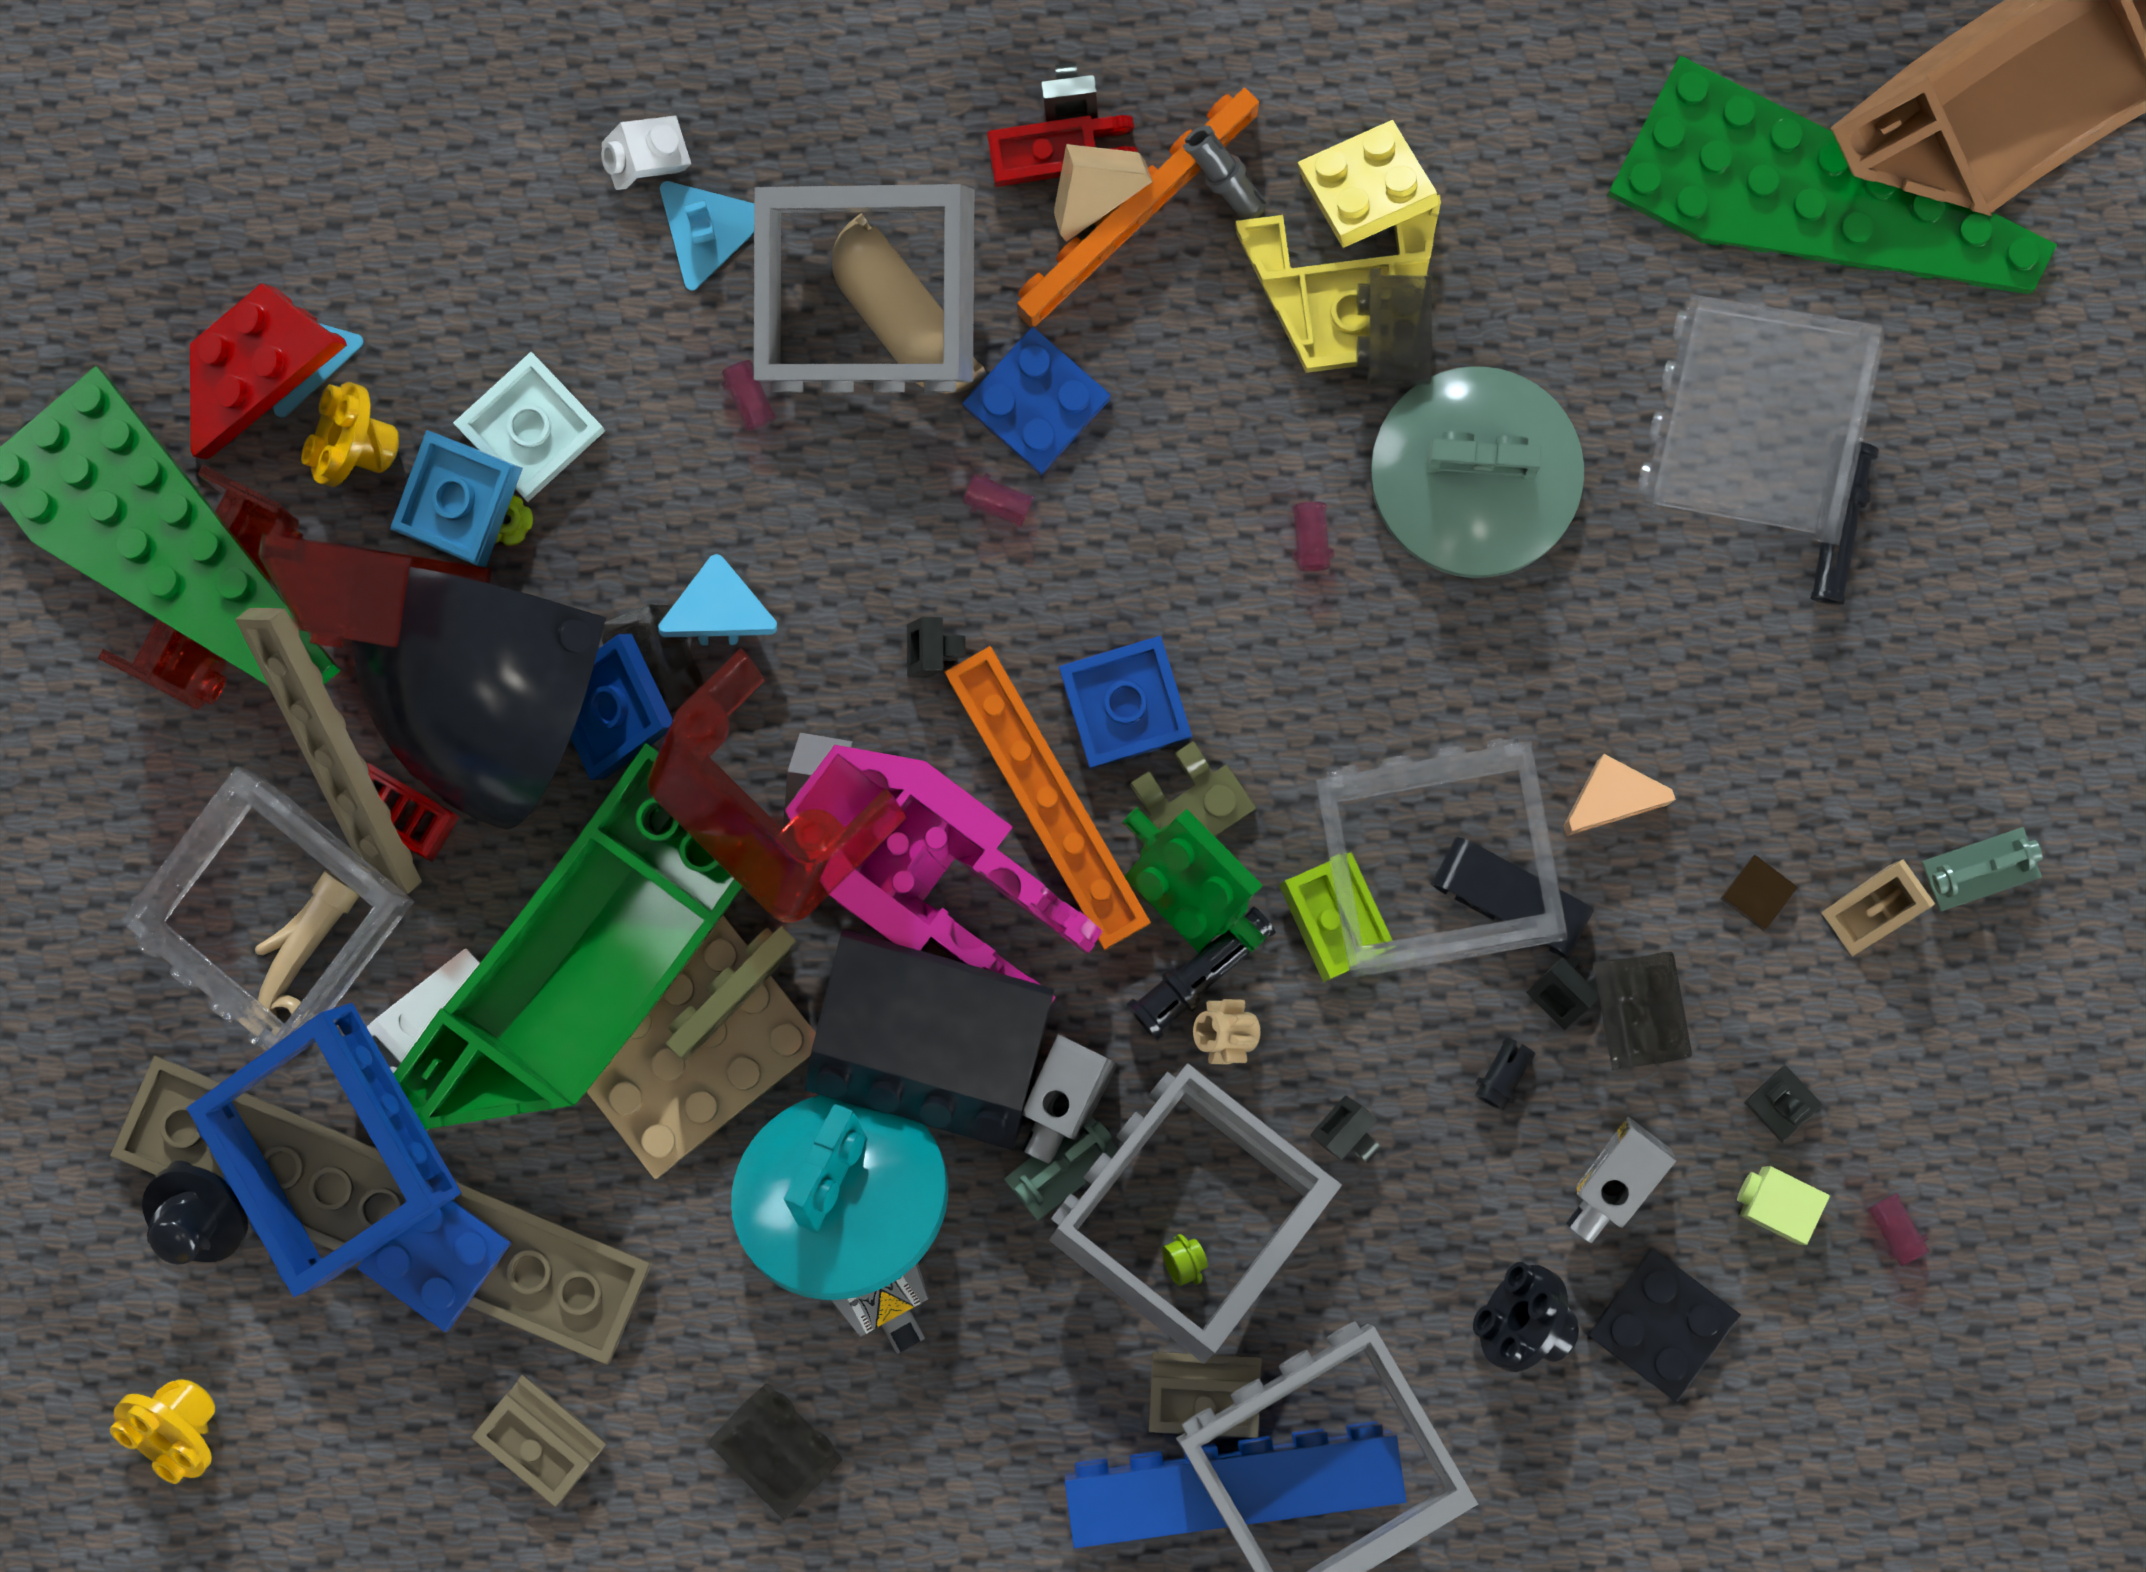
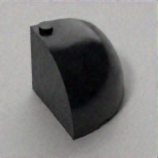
[349,563,607,830]

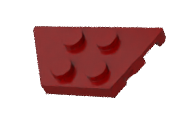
[190,283,347,460]

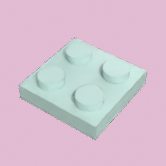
[453,352,605,502]

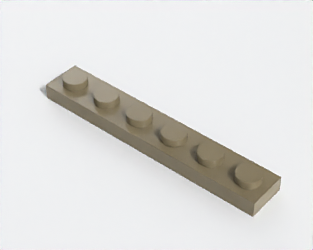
[235,608,422,894]

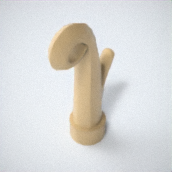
[255,870,362,1043]

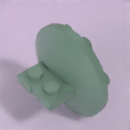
[1371,367,1584,578]

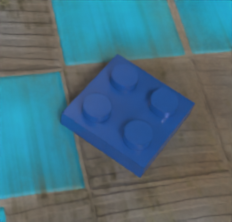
[962,326,1111,476]
[570,634,676,780]
[1059,635,1192,770]
[357,1182,512,1332]

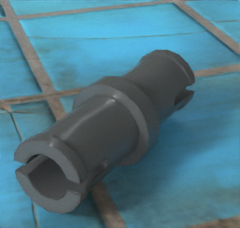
[1183,125,1267,220]

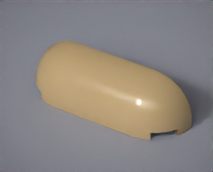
[832,213,987,393]

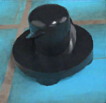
[142,1160,248,1265]
[1473,1262,1579,1372]

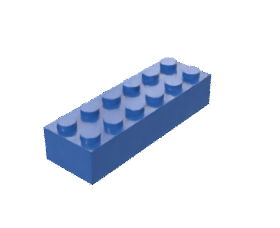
[1065,1421,1407,1548]

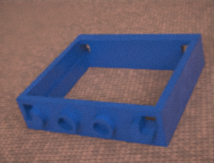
[187,1003,461,1297]

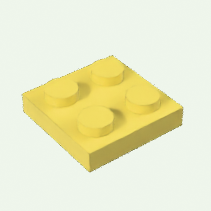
[1298,120,1439,248]

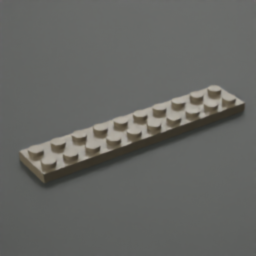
[110,1056,652,1365]

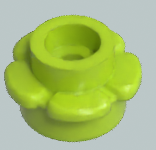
[495,494,533,546]
[1161,1234,1208,1286]

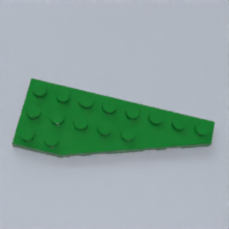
[1607,55,2057,294]
[0,366,341,687]

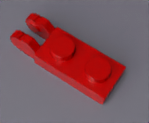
[987,115,1138,187]

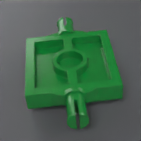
[1122,807,1267,954]

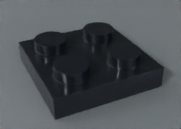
[1587,1248,1741,1402]

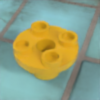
[301,382,399,487]
[110,1379,215,1484]

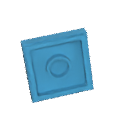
[390,430,523,567]

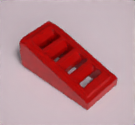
[367,763,460,863]

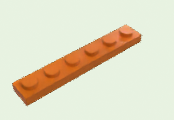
[1017,87,1259,328]
[944,646,1151,951]

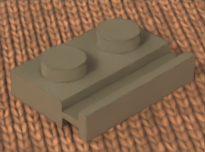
[1149,1351,1262,1438]
[471,1375,608,1507]

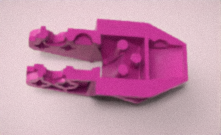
[785,745,1103,1002]

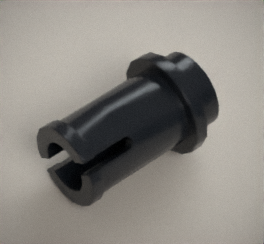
[1475,1037,1536,1110]

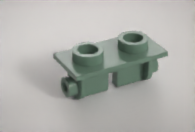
[1921,827,2043,912]
[1004,1117,1119,1222]

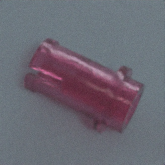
[721,360,777,431]
[963,472,1034,528]
[1292,502,1335,572]
[1867,1193,1929,1266]

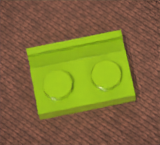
[1279,852,1396,982]

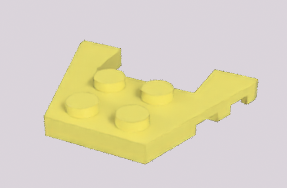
[1235,195,1441,373]

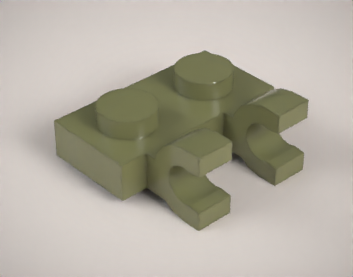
[1129,741,1256,836]

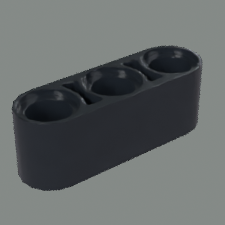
[1431,837,1594,958]

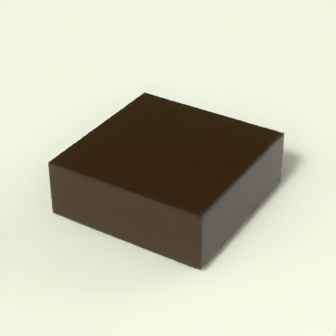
[1720,855,1798,931]

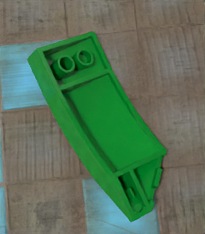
[393,743,778,1129]

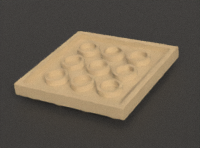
[587,915,816,1179]

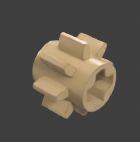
[1193,999,1260,1064]

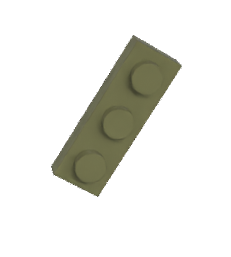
[666,926,801,1061]

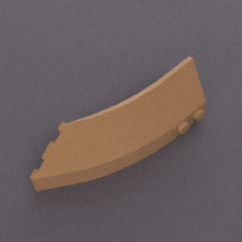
[1830,0,2146,216]

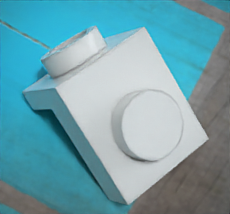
[601,116,691,190]

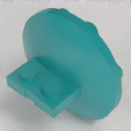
[731,1095,948,1300]

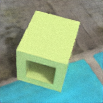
[1737,1166,1830,1245]

